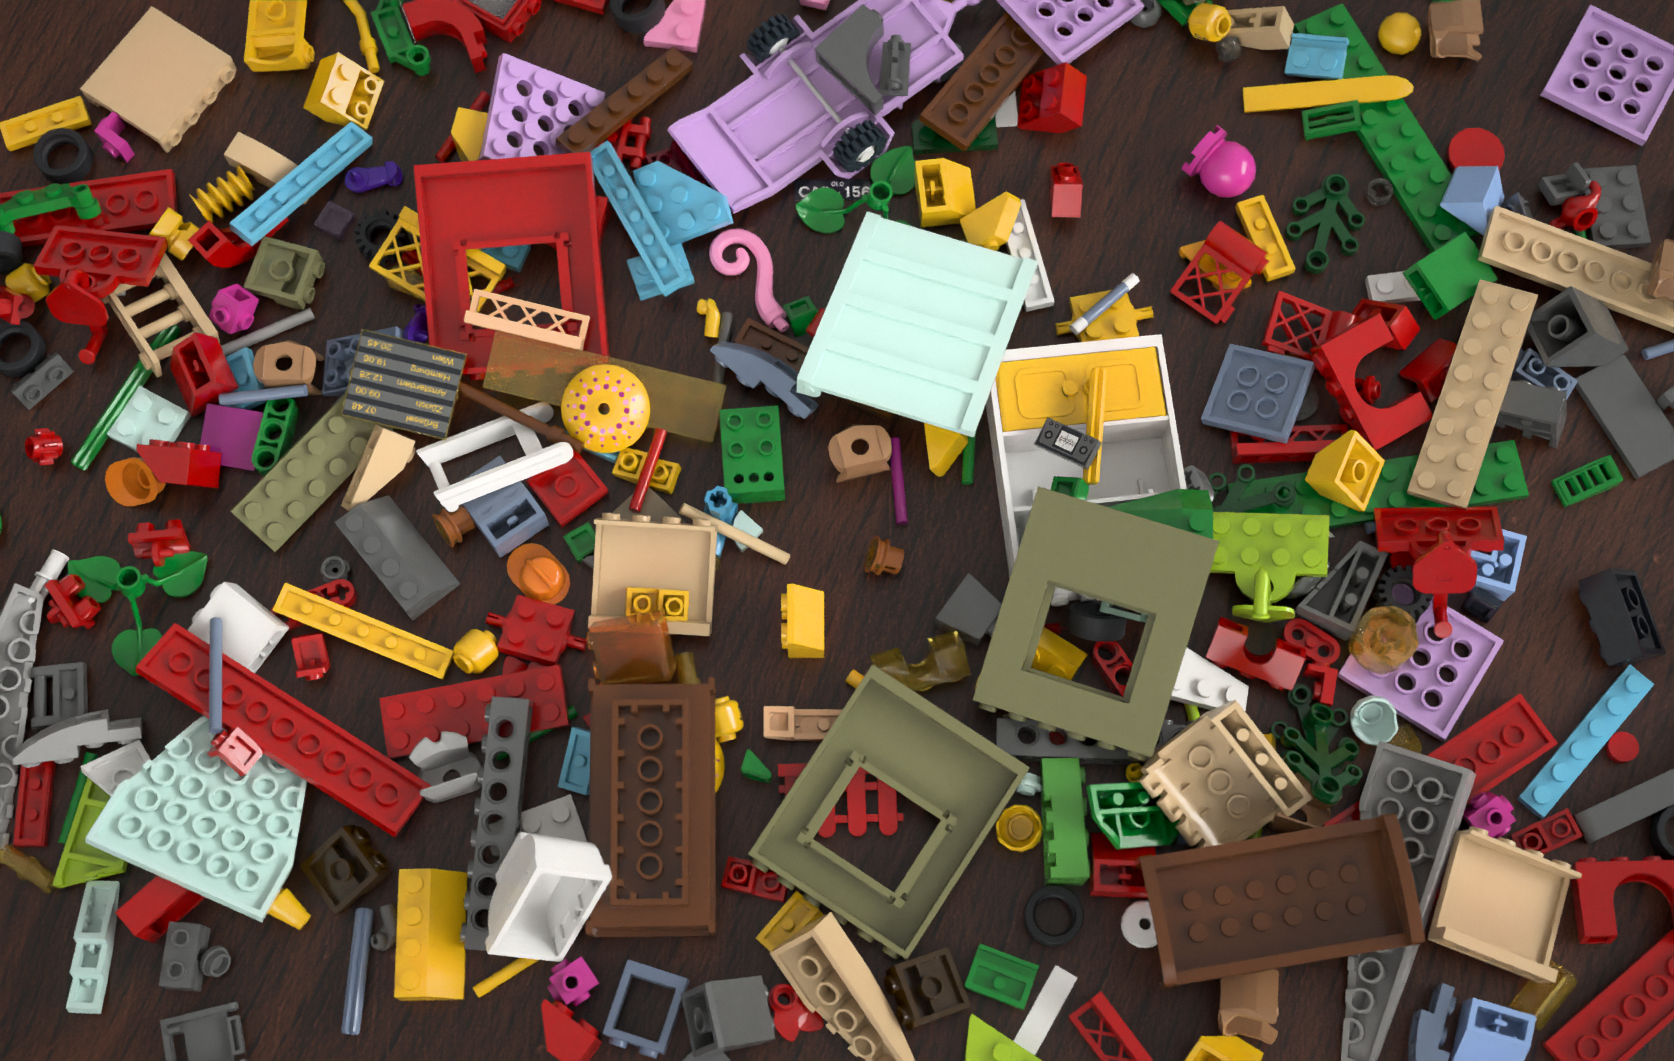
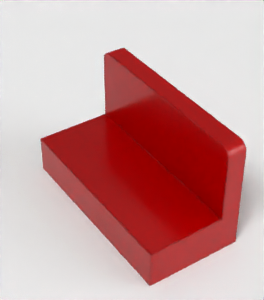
[1399,338,1457,403]

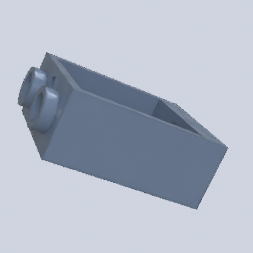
[603,959,690,1059]

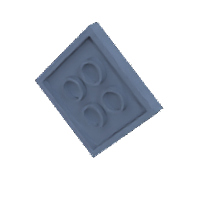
[1201,344,1315,444]

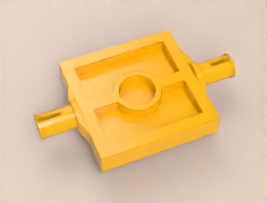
[1055,290,1153,342]

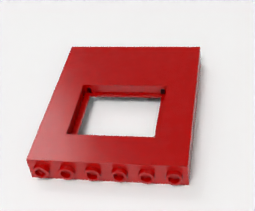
[414,152,610,381]

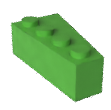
[1039,758,1091,886]

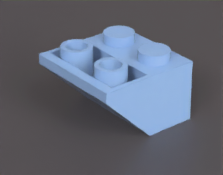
[1450,998,1536,1061]

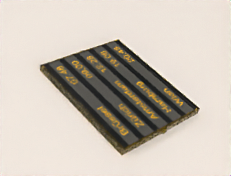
[341,329,467,440]

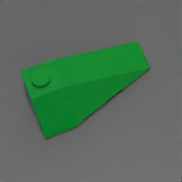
[1108,489,1213,539]

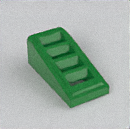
[1551,455,1623,508]

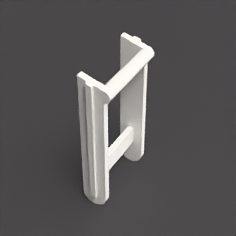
[416,402,573,512]

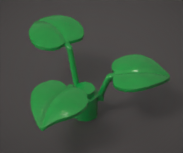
[796,146,915,234]
[68,551,208,676]

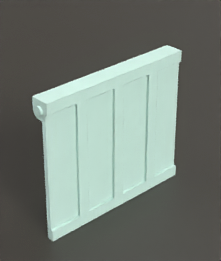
[796,211,1038,438]

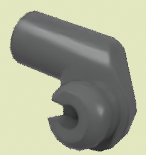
[370,904,397,951]

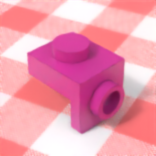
[94,111,135,162]

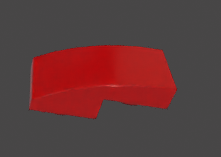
[1511,808,1583,854]
[721,856,789,903]

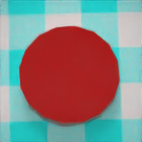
[1446,128,1505,172]

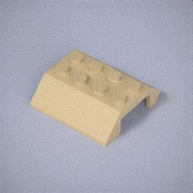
[1139,700,1313,848]

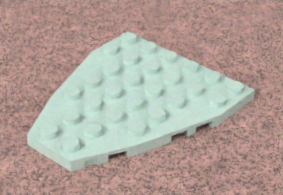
[85,716,307,922]

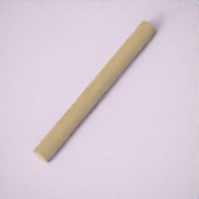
[679,503,790,565]

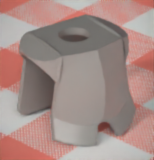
[409,731,482,804]

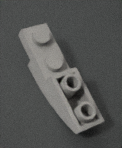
[12,709,143,767]

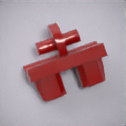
[0,285,35,325]
[128,519,191,567]
[45,574,101,629]

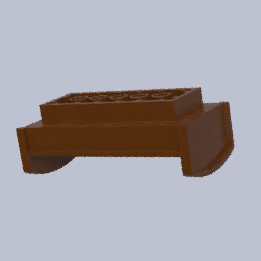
[585,677,716,938]
[1135,812,1425,989]

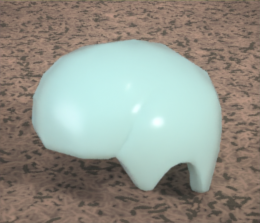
[1350,695,1398,746]

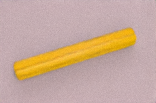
[1082,368,1107,485]

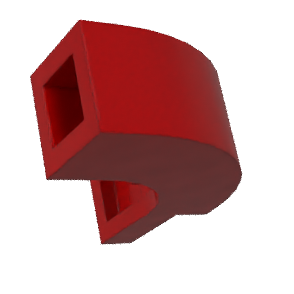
[402,0,488,73]
[188,217,289,268]

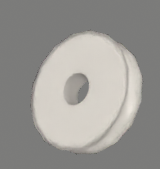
[1121,900,1157,948]

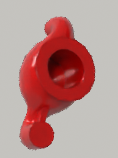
[1549,181,1601,231]

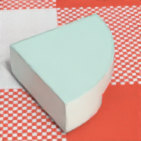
[733,510,763,553]

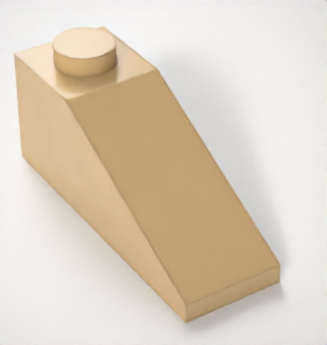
[1218,6,1294,50]
[341,424,415,511]

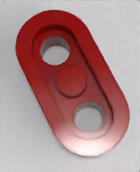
[1282,618,1340,665]

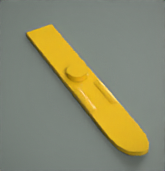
[1243,75,1413,113]

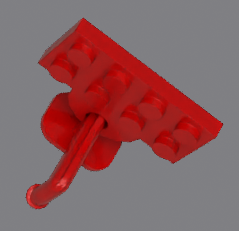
[33,225,168,365]
[1373,506,1504,638]

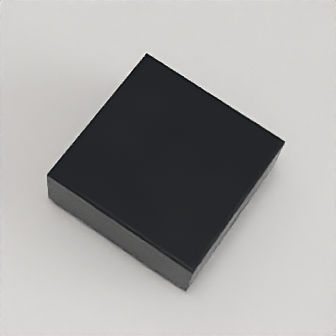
[1461,586,1503,623]

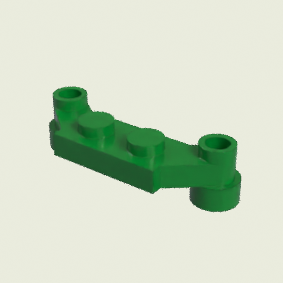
[371,0,431,76]
[0,183,101,234]

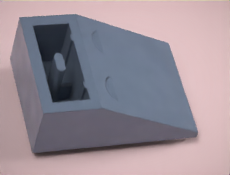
[322,327,403,396]
[462,455,549,558]

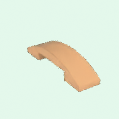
[763,706,842,742]

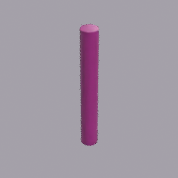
[890,438,908,525]

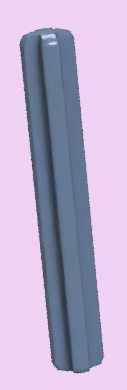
[341,908,374,1035]

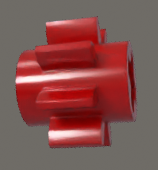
[25,428,63,466]

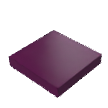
[200,403,263,471]

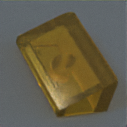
[1510,960,1577,1031]

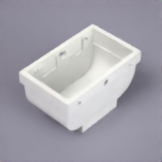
[485,832,612,962]

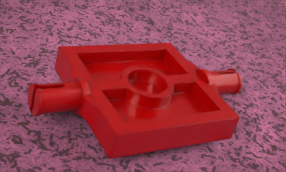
[486,595,587,666]

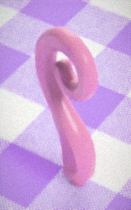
[709,228,789,333]

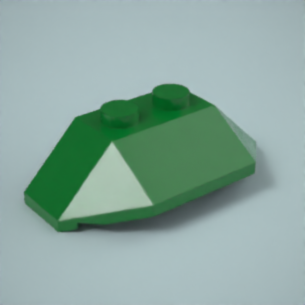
[1086,782,1180,849]

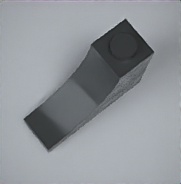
[815,4,884,116]

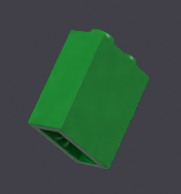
[1402,232,1498,320]

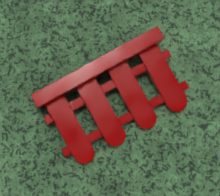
[778,763,904,837]

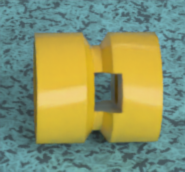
[149,207,200,261]

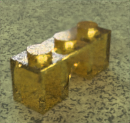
[870,630,971,691]

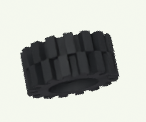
[354,209,409,265]
[1373,565,1433,624]

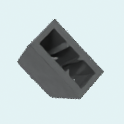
[934,573,1002,646]

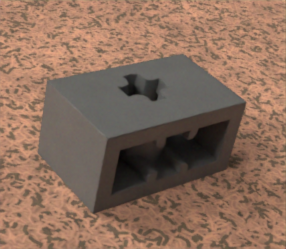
[159,922,210,992]

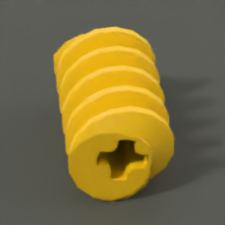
[189,165,255,223]

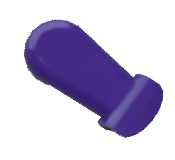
[345,161,403,193]
[403,304,429,345]

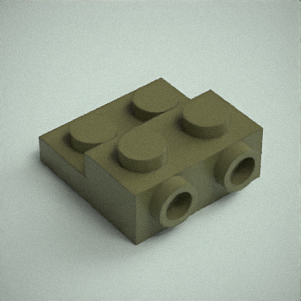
[243,236,325,310]

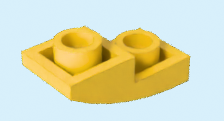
[612,448,682,495]
[624,586,689,621]

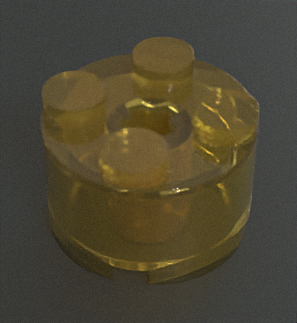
[1348,606,1419,675]

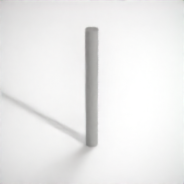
[221,308,315,357]

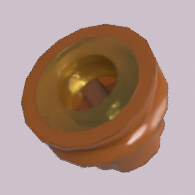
[432,505,475,548]
[864,535,904,576]

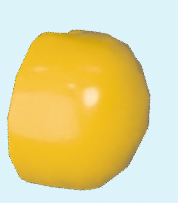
[1378,12,1421,55]
[996,804,1043,852]

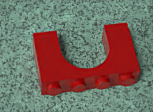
[1310,313,1433,451]
[1570,856,1674,944]

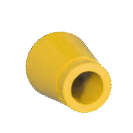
[268,888,311,930]

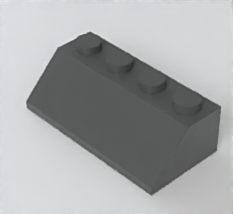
[334,495,460,621]

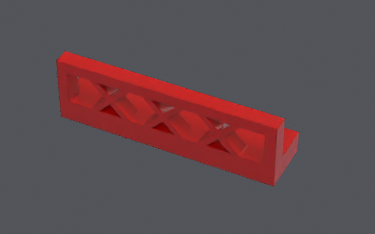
[1230,424,1348,464]
[1068,992,1153,1061]

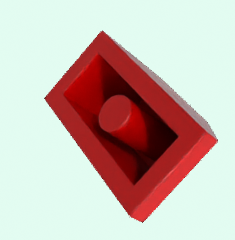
[1351,298,1420,351]

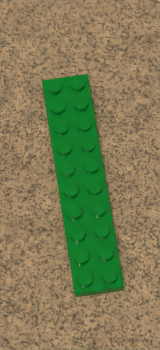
[1293,3,1481,253]
[1226,440,1529,529]

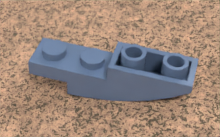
[710,341,819,419]
[1510,348,1578,400]
[1408,983,1456,1061]

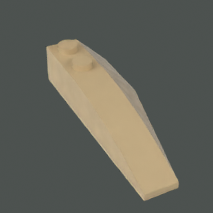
[770,912,915,1061]

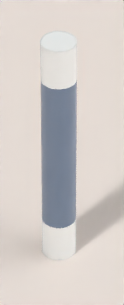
[1070,273,1139,335]

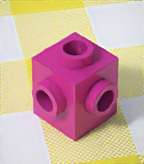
[209,284,259,334]
[1462,791,1516,838]
[547,956,599,1007]

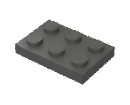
[1583,165,1651,249]

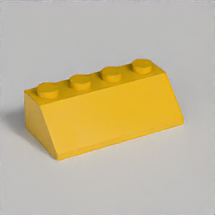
[394,868,468,1001]

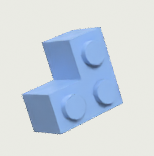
[1470,529,1527,601]

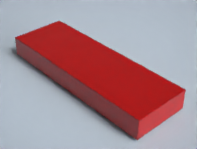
[13,761,56,847]

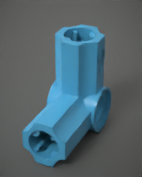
[704,486,738,558]

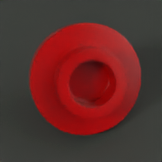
[1355,375,1381,405]

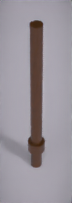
[457,381,585,454]

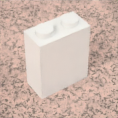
[188,582,290,673]

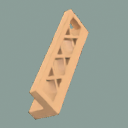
[464,289,590,351]

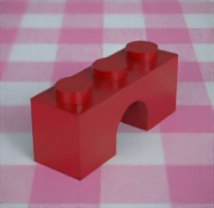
[1205,616,1306,691]

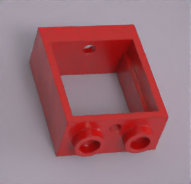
[115,875,206,943]

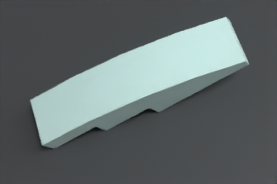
[66,880,120,1014]

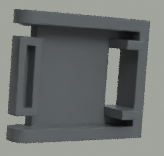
[160,1002,248,1061]

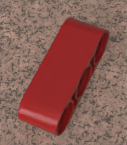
[1090,641,1133,703]

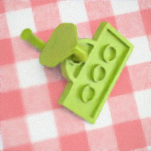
[1210,512,1330,623]

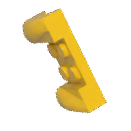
[244,0,314,72]

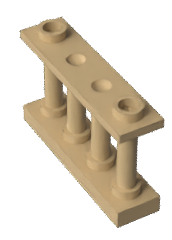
[101,253,220,378]

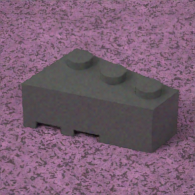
[1495,380,1567,449]
[1294,541,1388,641]

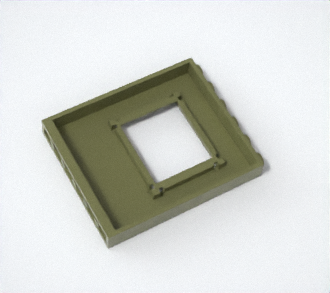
[973,486,1219,760]
[748,664,1030,961]

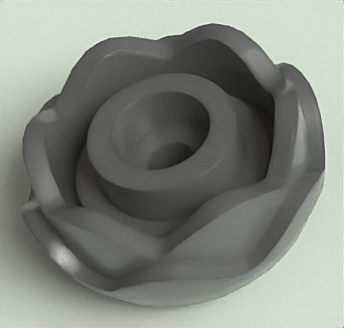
[1130,0,1162,28]

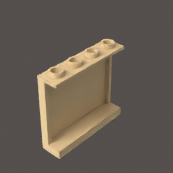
[80,6,237,153]
[588,513,718,636]
[1427,827,1582,983]

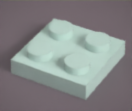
[107,386,191,452]

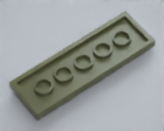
[229,390,396,552]

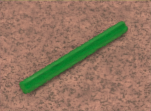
[71,324,180,471]

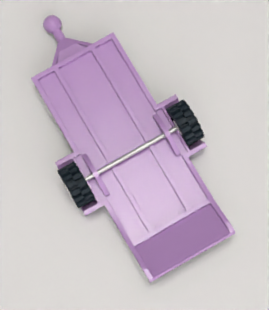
[667,0,982,214]

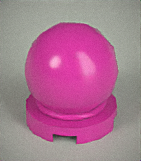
[1182,125,1256,198]

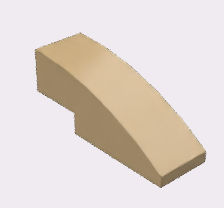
[224,132,309,204]

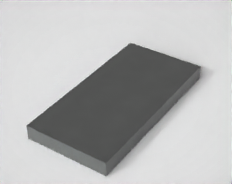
[1575,354,1674,480]

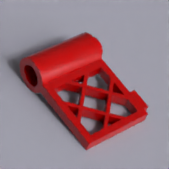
[1170,221,1270,325]
[1261,291,1358,376]

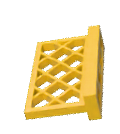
[369,206,506,313]

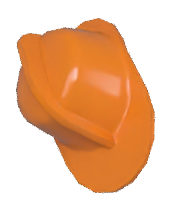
[105,457,166,506]
[507,543,570,605]

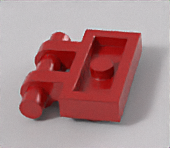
[595,117,652,171]

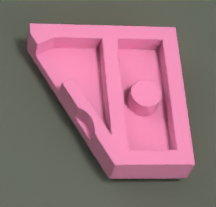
[644,0,706,53]

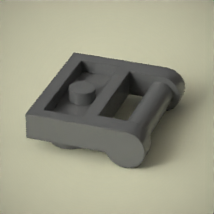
[31,662,88,730]

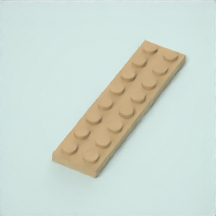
[1477,206,1674,333]
[1407,280,1538,509]

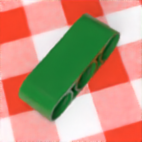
[252,398,300,477]

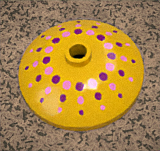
[561,364,650,453]

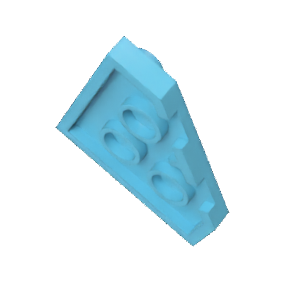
[633,161,733,246]

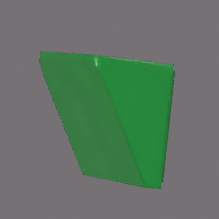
[782,296,818,337]
[1051,476,1089,501]
[741,749,773,784]

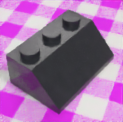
[1578,568,1666,666]

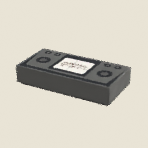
[1034,417,1102,470]

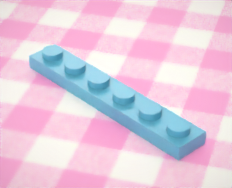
[230,121,373,246]
[590,140,690,296]
[1516,665,1654,819]

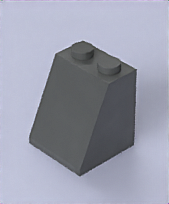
[1527,286,1629,367]
[681,975,776,1058]

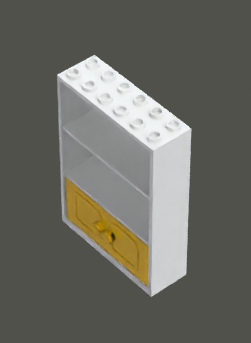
[986,334,1187,606]

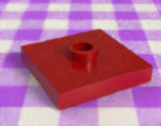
[525,451,609,527]

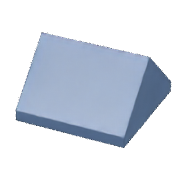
[1439,166,1504,236]

